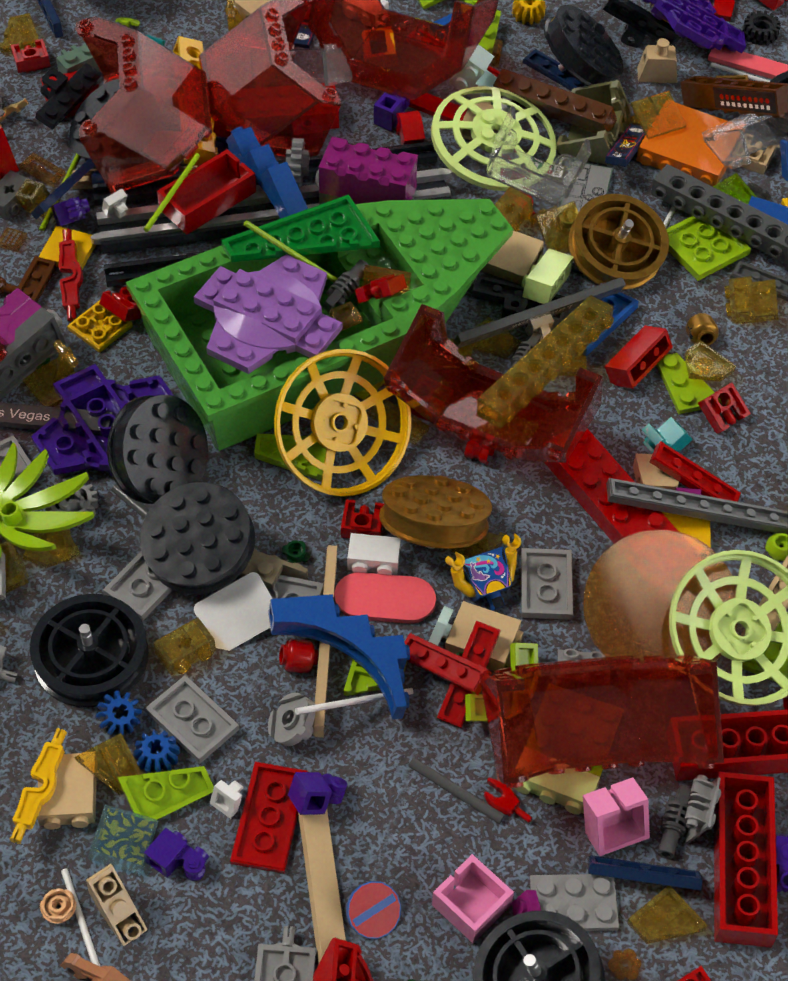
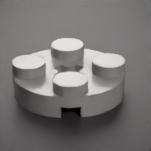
[268,692,316,747]

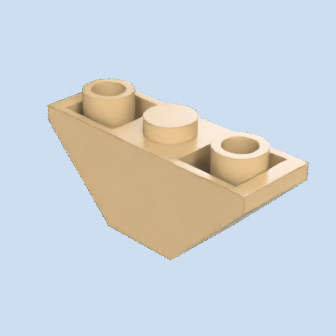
[86,864,148,946]

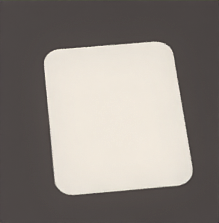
[194,572,273,651]

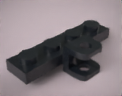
[603,0,681,48]
[35,63,103,130]
[472,275,565,319]

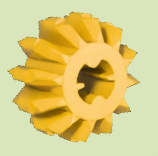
[512,0,546,26]

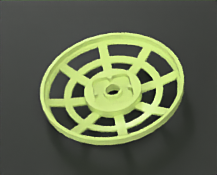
[431,86,557,191]
[669,550,788,706]

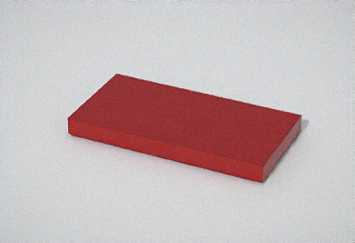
[230,762,308,874]

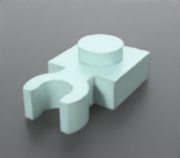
[429,606,453,646]

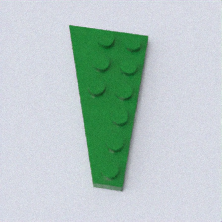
[221,194,380,262]

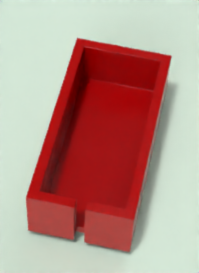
[157,149,257,235]

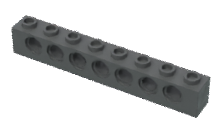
[651,164,788,264]

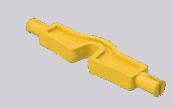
[10,728,67,844]

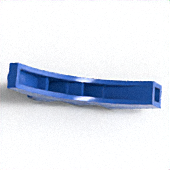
[226,126,308,219]
[268,594,410,719]

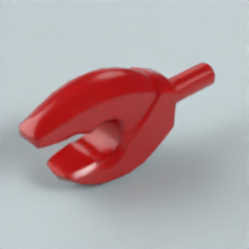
[484,777,533,823]

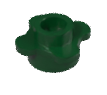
[282,540,310,563]

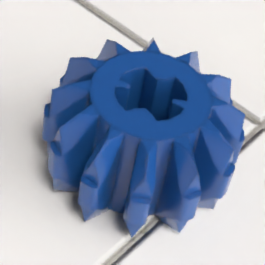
[95,691,142,737]
[133,729,180,773]

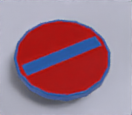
[346,881,401,939]

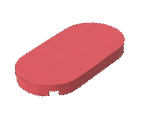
[334,572,436,624]

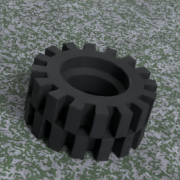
[742,11,781,46]

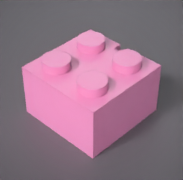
[583,777,650,856]
[432,854,514,943]

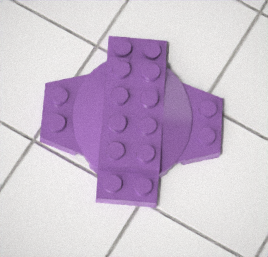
[194,254,343,374]

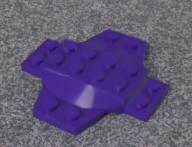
[642,0,746,53]
[31,364,174,476]

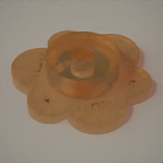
[608,948,642,980]

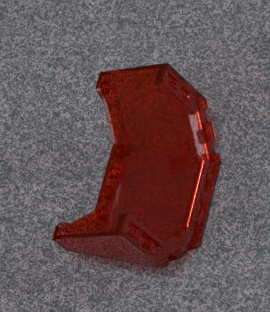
[199,0,341,156]
[308,0,499,100]
[76,16,212,194]
[383,304,603,463]
[479,655,724,788]

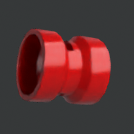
[464,434,496,465]

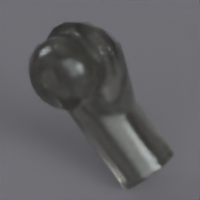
[744,181,771,201]

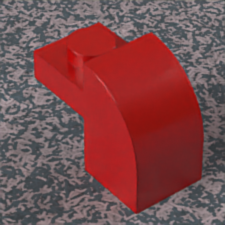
[395,110,425,145]

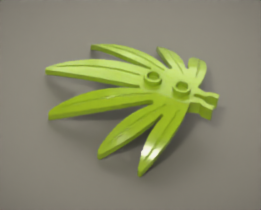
[0,442,95,558]

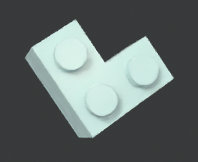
[449,44,497,99]

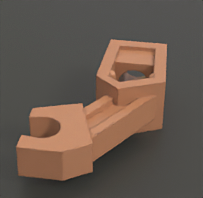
[60,953,130,981]

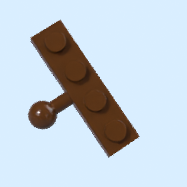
[0,256,57,303]

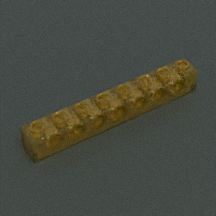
[477,295,614,428]

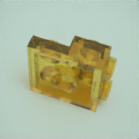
[725,276,779,324]

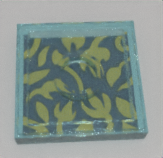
[87,804,159,875]

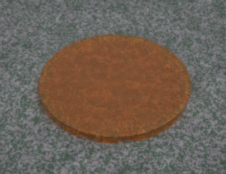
[583,530,738,682]

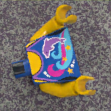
[445,533,521,611]

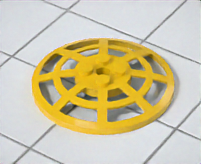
[274,349,411,496]

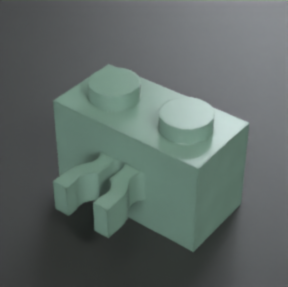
[56,41,105,74]

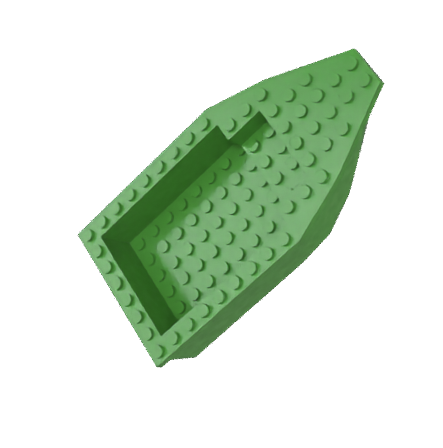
[126,199,513,451]

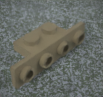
[238,548,308,590]

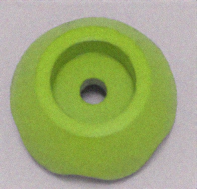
[765,533,788,561]

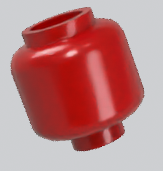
[279,638,319,673]

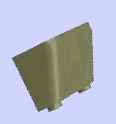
[556,80,631,166]

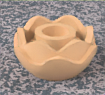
[40,888,76,924]

